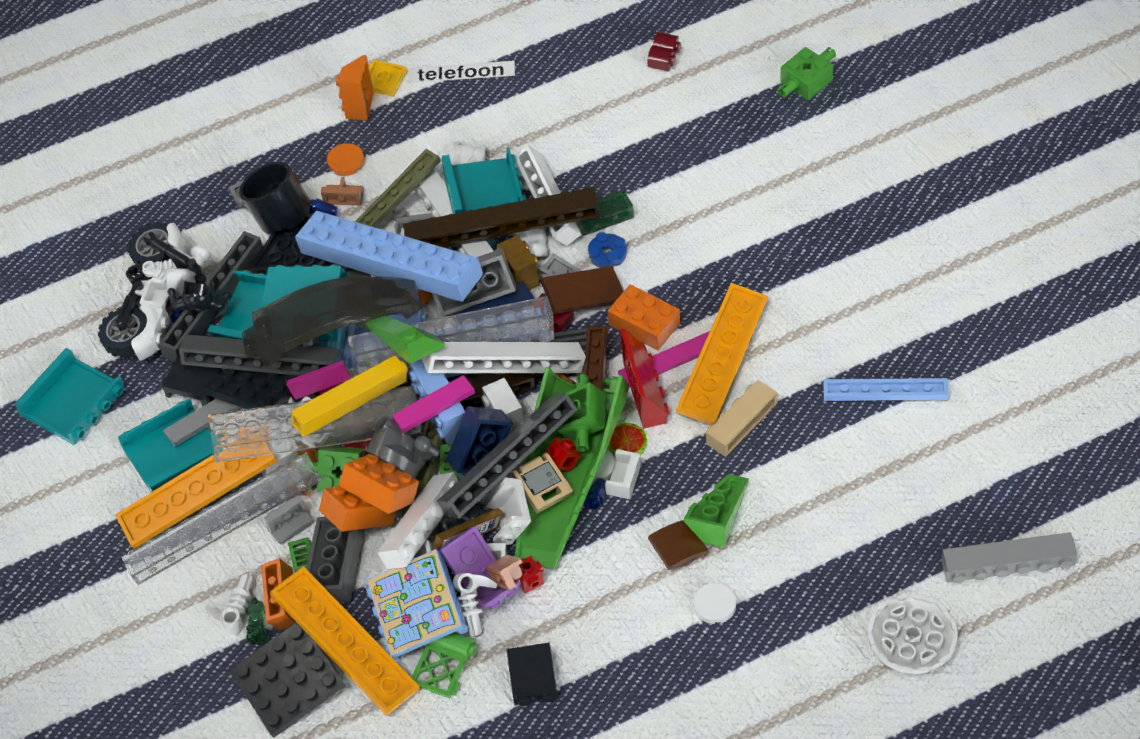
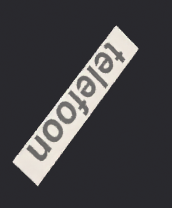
[407,61,515,83]

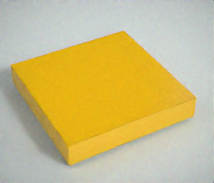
[369,59,407,97]

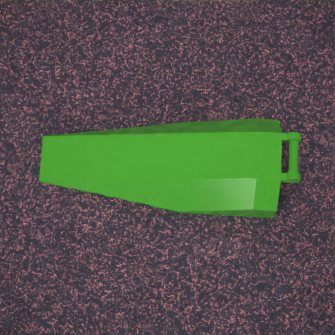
[515,367,629,570]

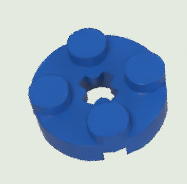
[588,232,627,268]

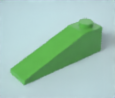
[366,315,445,364]
[684,474,749,547]

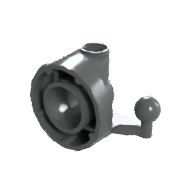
[365,415,440,479]

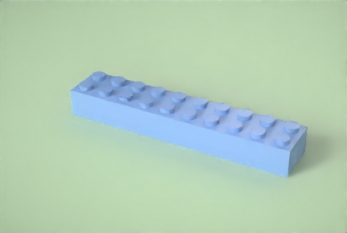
[295,211,483,302]

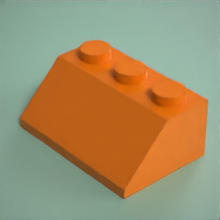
[336,55,374,120]

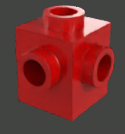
[545,438,582,471]
[517,556,544,594]

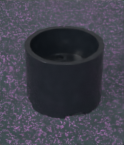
[239,162,312,235]

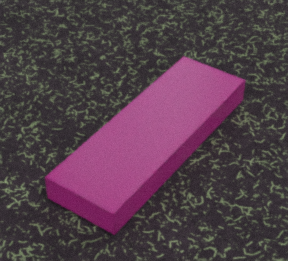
[287,360,351,400]

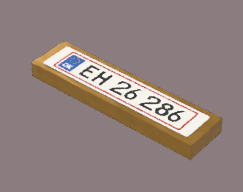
[432,508,503,552]

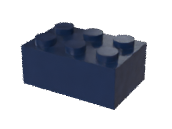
[446,406,513,474]

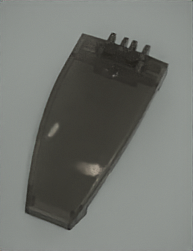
[242,276,423,367]

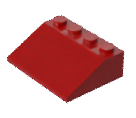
[620,328,669,429]

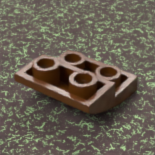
[648,520,708,570]

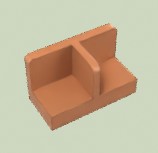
[321,177,364,206]
[485,555,523,590]

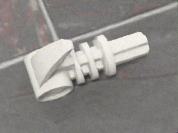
[453,573,497,636]
[205,574,253,635]

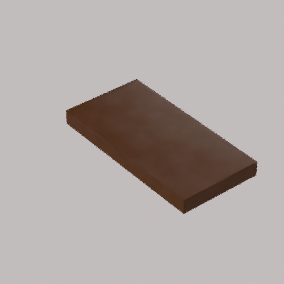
[540,266,624,314]

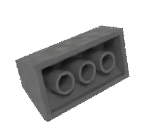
[306,517,364,602]

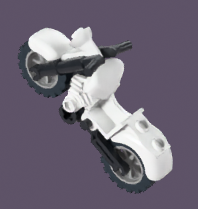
[98,222,211,361]

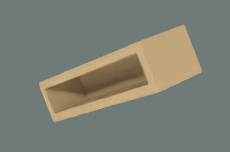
[706,380,777,457]

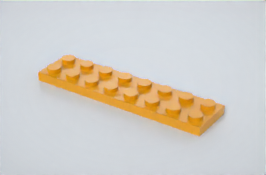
[676,283,768,425]
[115,428,278,549]
[270,566,420,717]

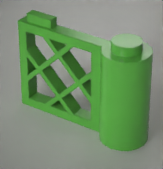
[411,632,478,699]

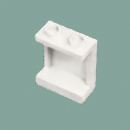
[484,477,531,545]

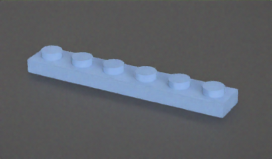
[823,378,949,401]

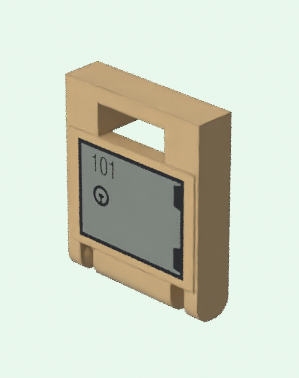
[511,452,573,514]

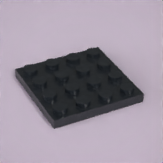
[250,217,329,275]
[203,369,298,417]
[229,622,346,738]

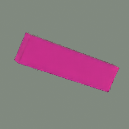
[392,375,475,433]

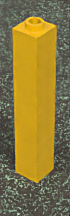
[291,355,408,437]

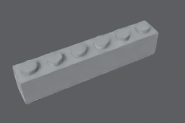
[941,532,1077,583]

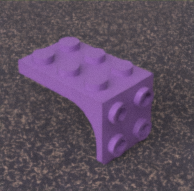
[439,526,521,609]

